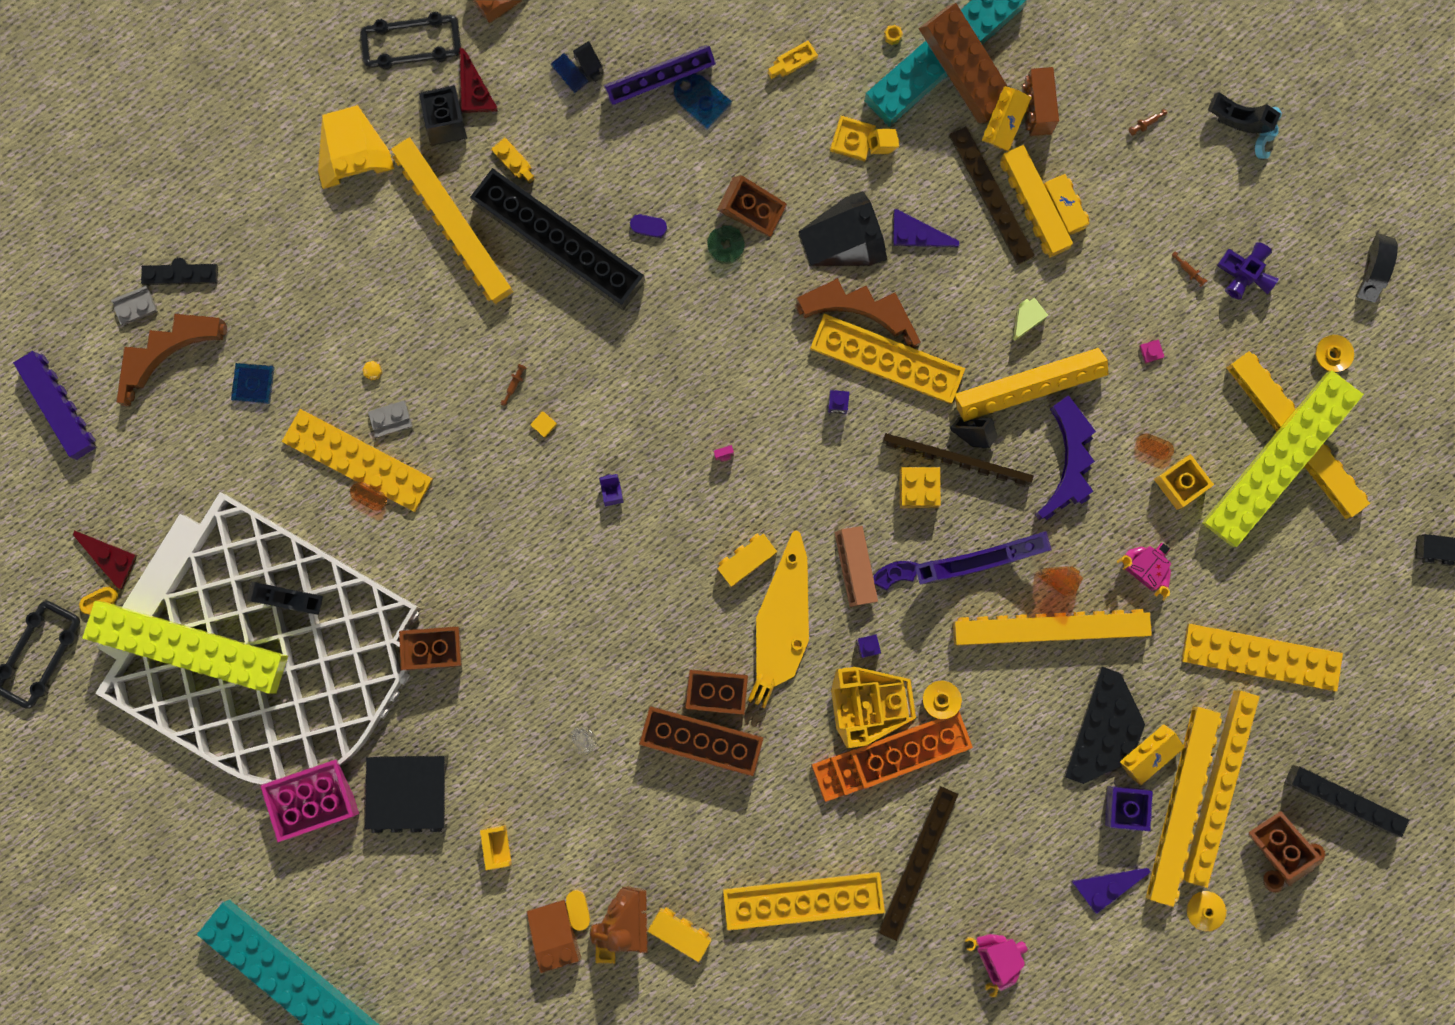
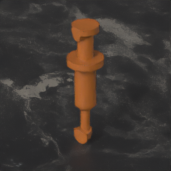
[1128,109,1167,136]
[1172,251,1208,287]
[501,364,527,406]

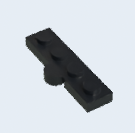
[141,257,218,285]

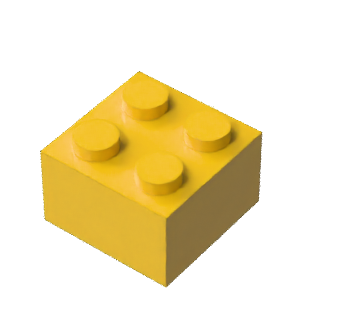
[1154,454,1214,510]
[899,467,941,508]

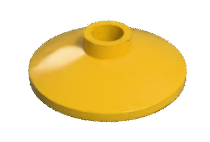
[1315,335,1354,372]
[922,681,962,719]
[1187,891,1226,932]

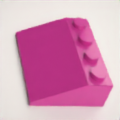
[260,759,359,842]

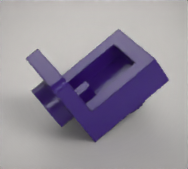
[599,474,624,507]

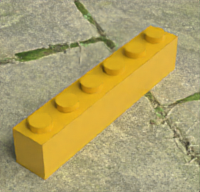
[1000,145,1073,258]

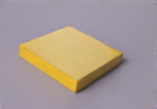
[830,115,876,161]

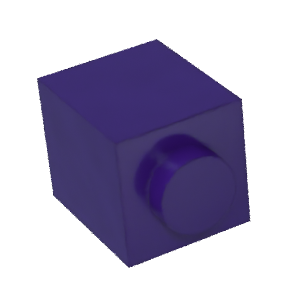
[828,390,849,414]
[856,634,881,658]

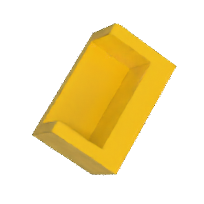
[480,825,512,870]

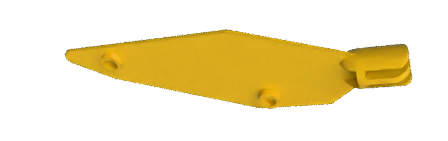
[747,531,809,708]

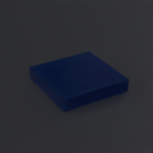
[231,363,275,404]

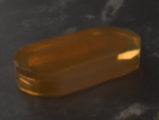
[1135,433,1174,460]
[350,482,387,511]

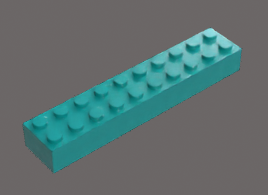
[864,0,1027,127]
[196,899,379,1025]

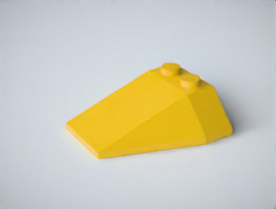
[318,105,394,189]
[831,667,916,748]

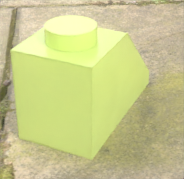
[1013,297,1048,341]

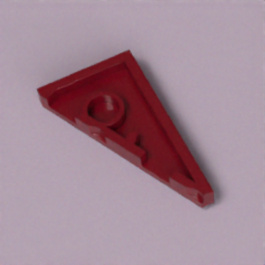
[460,48,498,113]
[73,530,138,589]

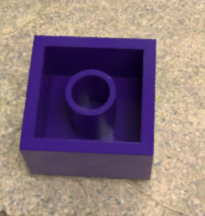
[1105,786,1153,831]

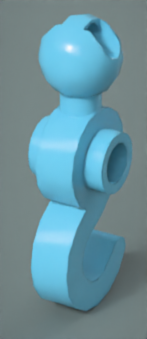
[1255,107,1282,159]

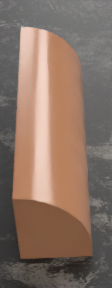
[834,526,878,607]

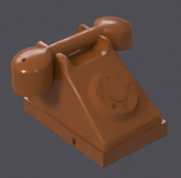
[1248,811,1325,893]
[590,886,647,953]

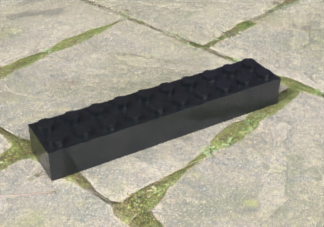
[470,168,645,311]

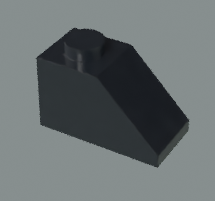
[573,41,604,83]
[950,417,998,449]

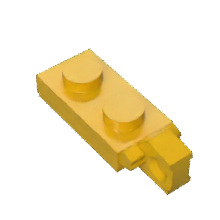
[768,40,818,79]
[491,137,535,184]

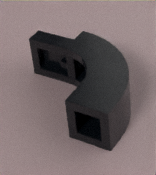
[1208,92,1281,133]
[1356,233,1398,303]
[247,581,323,615]

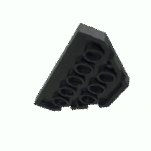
[1064,666,1145,784]

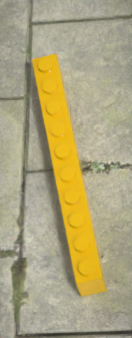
[391,137,513,304]
[1226,351,1371,519]
[953,609,1152,645]
[1183,690,1260,888]
[1146,706,1222,907]

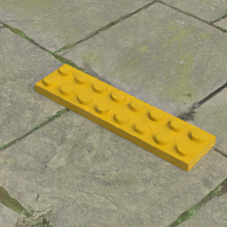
[810,314,966,405]
[281,409,433,512]
[1181,624,1343,692]
[723,872,885,930]

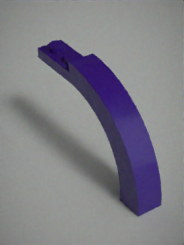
[915,532,1052,585]

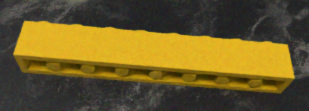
[954,348,1109,422]

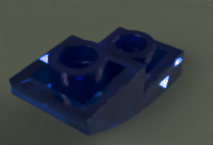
[550,53,589,94]

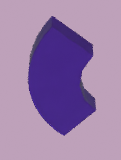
[873,561,919,591]

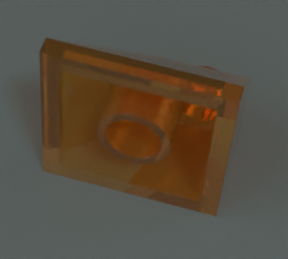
[1035,566,1083,597]

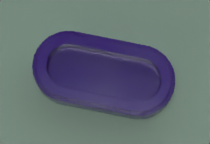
[630,214,667,238]

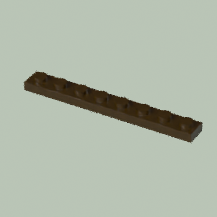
[949,127,1035,265]
[882,433,1034,487]
[878,786,959,941]

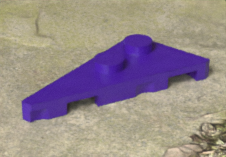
[893,209,959,247]
[1072,868,1151,914]

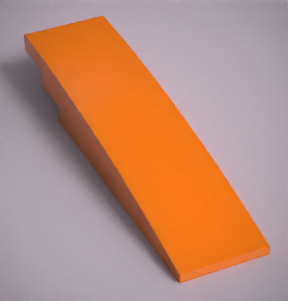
[811,711,973,802]

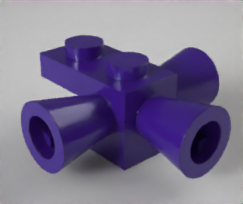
[1217,242,1279,300]

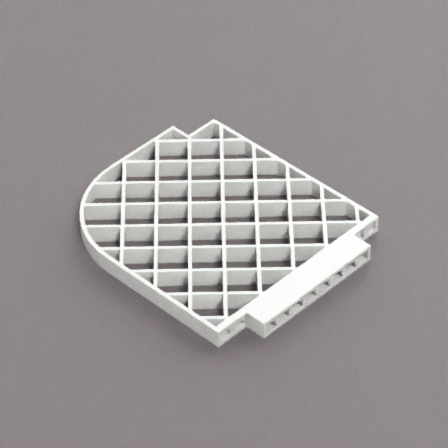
[95,492,420,784]

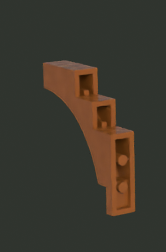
[795,278,921,348]
[116,314,227,406]

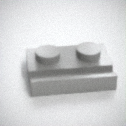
[111,286,158,326]
[368,401,413,438]

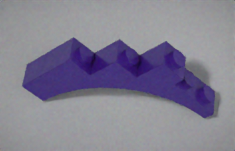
[1035,395,1096,520]

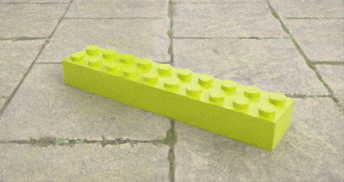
[1202,371,1364,547]
[82,601,288,694]

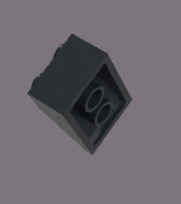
[419,85,467,146]

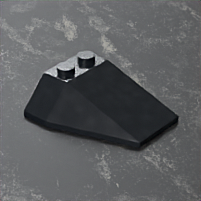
[799,191,888,266]

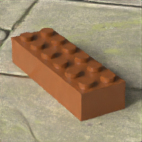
[918,3,1008,123]
[639,706,764,776]

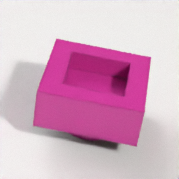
[1139,339,1165,364]
[713,445,734,462]

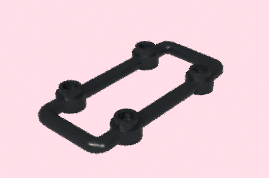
[360,12,461,70]
[0,601,80,709]

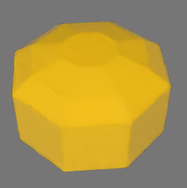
[884,25,903,45]
[362,361,382,381]

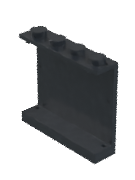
[365,756,448,833]

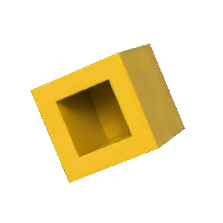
[867,129,899,154]

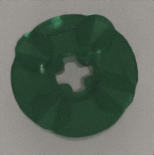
[707,225,745,264]

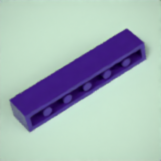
[603,45,716,105]
[13,351,96,460]

